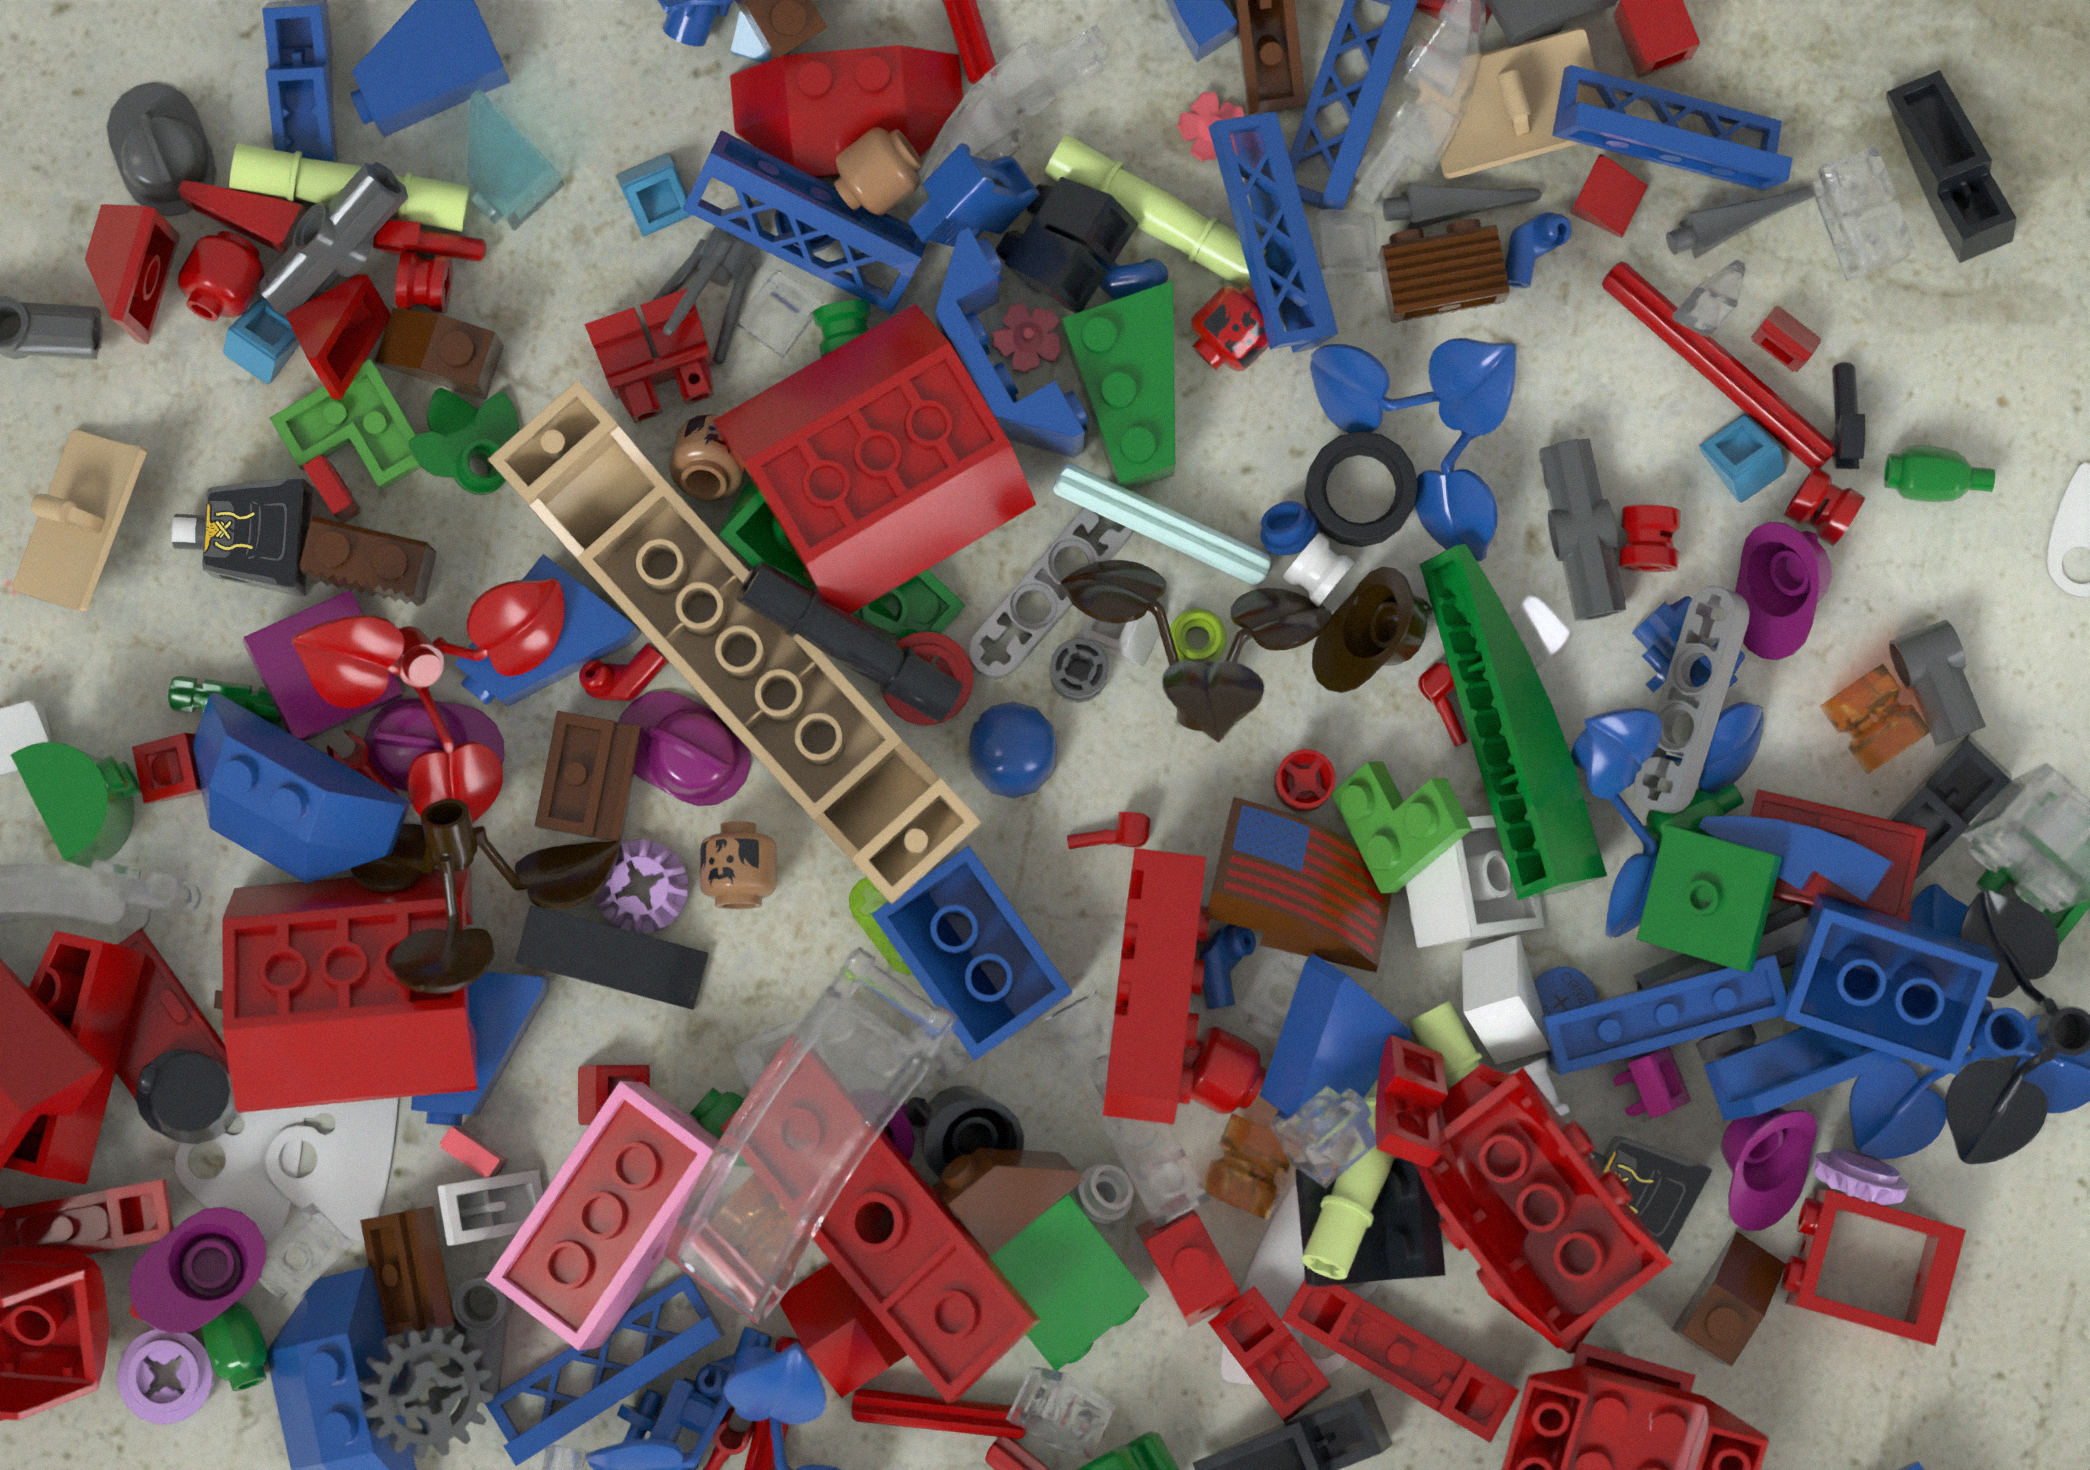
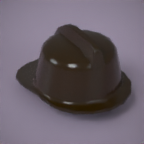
[1312,567,1433,693]

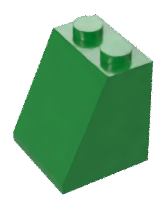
[957,1193,1150,1372]

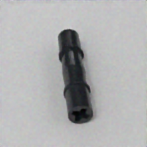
[737,560,962,723]

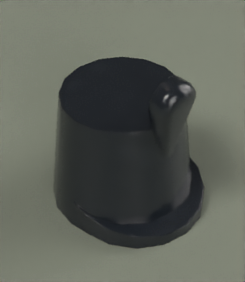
[135,1049,238,1145]
[906,1086,1024,1179]

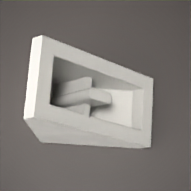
[1462,934,1550,1065]
[437,1169,543,1246]

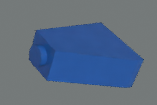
[350,0,511,137]
[455,554,641,707]
[1260,953,1413,1146]
[411,972,550,1126]

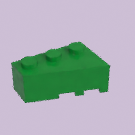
[1062,281,1176,490]

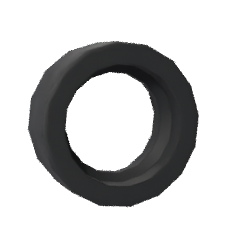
[1304,431,1418,547]

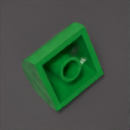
[10,742,141,869]

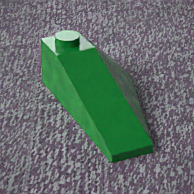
[717,479,966,638]

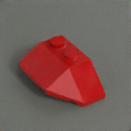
[730,45,965,178]

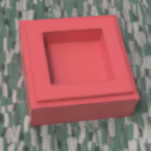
[440,1126,508,1178]

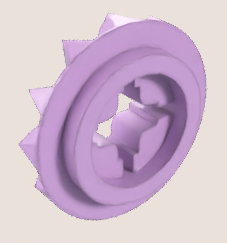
[595,839,689,934]
[1813,1148,1909,1205]
[117,1329,214,1424]

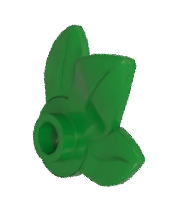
[409,388,519,495]

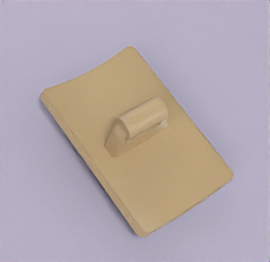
[1418,27,1606,179]
[13,429,147,613]

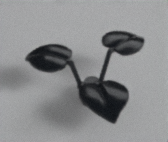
[1945,890,2090,1164]

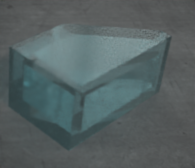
[467,88,565,231]

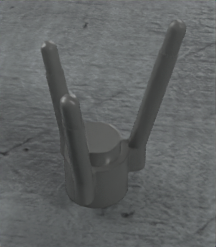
[652,226,756,365]

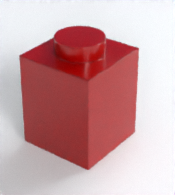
[1613,0,1700,79]

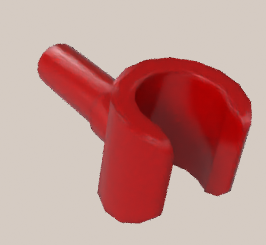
[1418,663,1467,747]
[326,730,399,795]
[1067,812,1151,849]
[703,1407,756,1470]

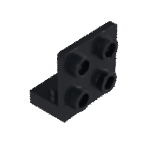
[1295,1158,1446,1287]

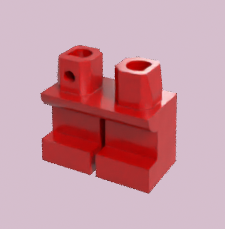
[584,288,714,423]

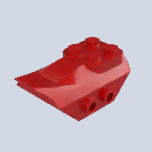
[1414,1063,1673,1349]
[0,1246,110,1421]

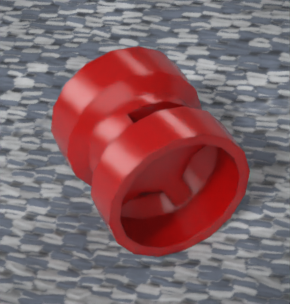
[1783,466,1865,546]
[1619,505,1681,572]
[1274,749,1336,813]

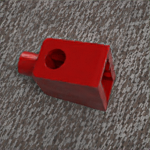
[1135,1199,1240,1327]

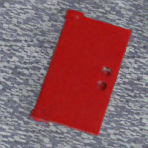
[1750,789,1927,922]
[115,928,229,1131]

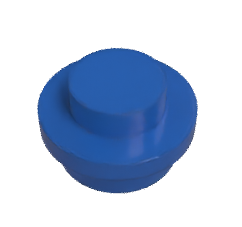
[1260,501,1318,555]

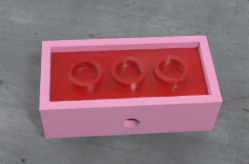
[486,1081,735,1351]

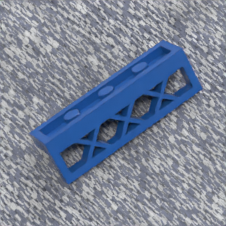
[1289,0,1418,216]
[1552,65,1792,191]
[1208,111,1339,353]
[682,130,927,314]
[1541,954,1787,1075]
[1703,1026,1904,1121]
[485,1274,725,1466]

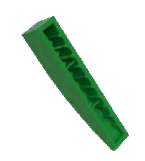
[1419,544,1607,900]

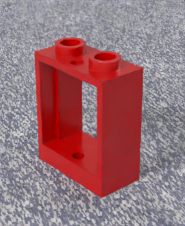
[1781,1189,1966,1346]

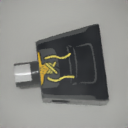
[172,477,313,596]
[1590,1136,1713,1254]

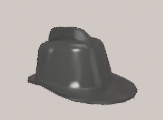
[107,83,216,216]

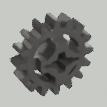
[358,1323,494,1459]

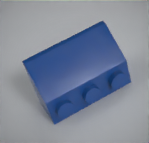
[871,845,1072,1061]
[1783,892,1999,1076]

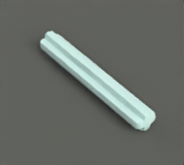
[1053,464,1271,585]

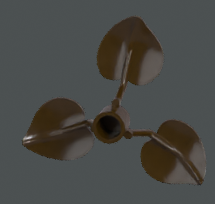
[1059,560,1332,743]
[350,799,620,993]

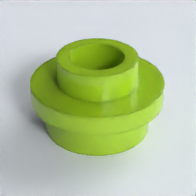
[1170,609,1227,662]

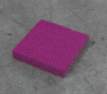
[242,590,403,741]

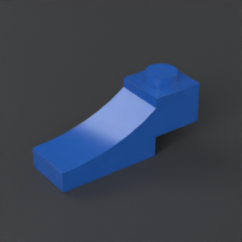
[262,0,338,162]

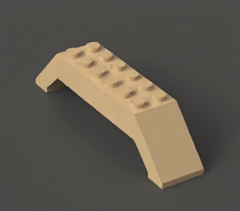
[488,379,982,904]

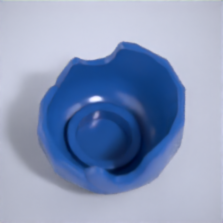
[969,701,1057,799]

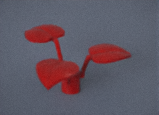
[291,577,565,824]

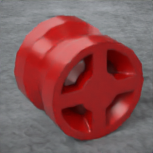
[395,250,453,313]

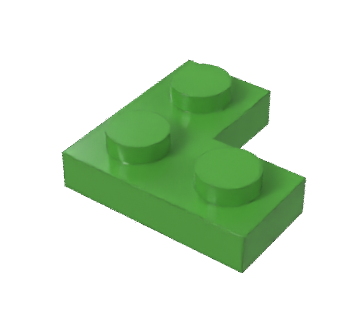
[269,358,422,491]
[1331,761,1473,893]

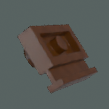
[534,711,643,843]
[360,1206,455,1337]

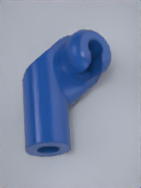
[1505,212,1572,288]
[1097,258,1168,300]
[1198,924,1256,1009]
[695,1326,772,1401]

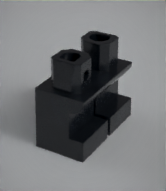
[996,177,1139,314]

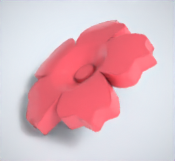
[1177,92,1245,162]
[992,302,1062,374]

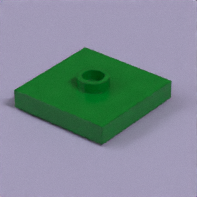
[1636,824,1783,972]

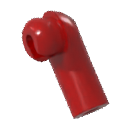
[579,643,669,701]

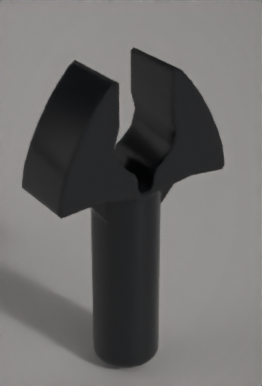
[1831,362,1865,469]

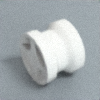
[1283,533,1356,607]

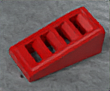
[178,180,307,255]

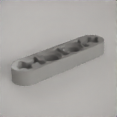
[969,508,1134,680]
[1634,586,1750,814]

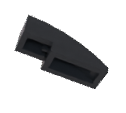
[1886,70,2017,263]
[1887,734,2012,880]
[515,905,709,1010]
[1193,1388,1393,1470]

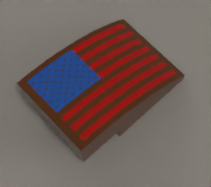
[1206,797,1392,973]

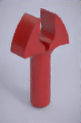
[373,220,486,262]

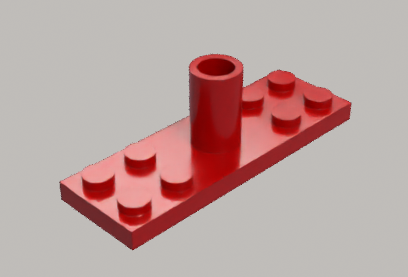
[720,1046,1041,1403]

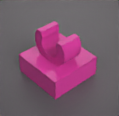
[1613,1046,1692,1119]

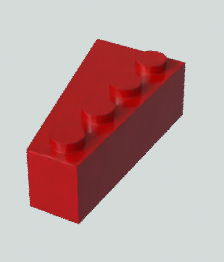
[1102,848,1209,1124]
[3,931,146,1185]

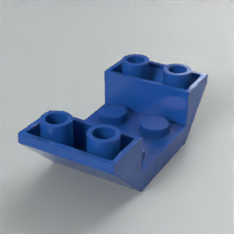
[935,227,1089,458]

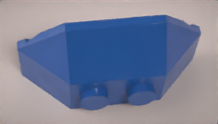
[192,692,411,884]
[267,1266,416,1470]

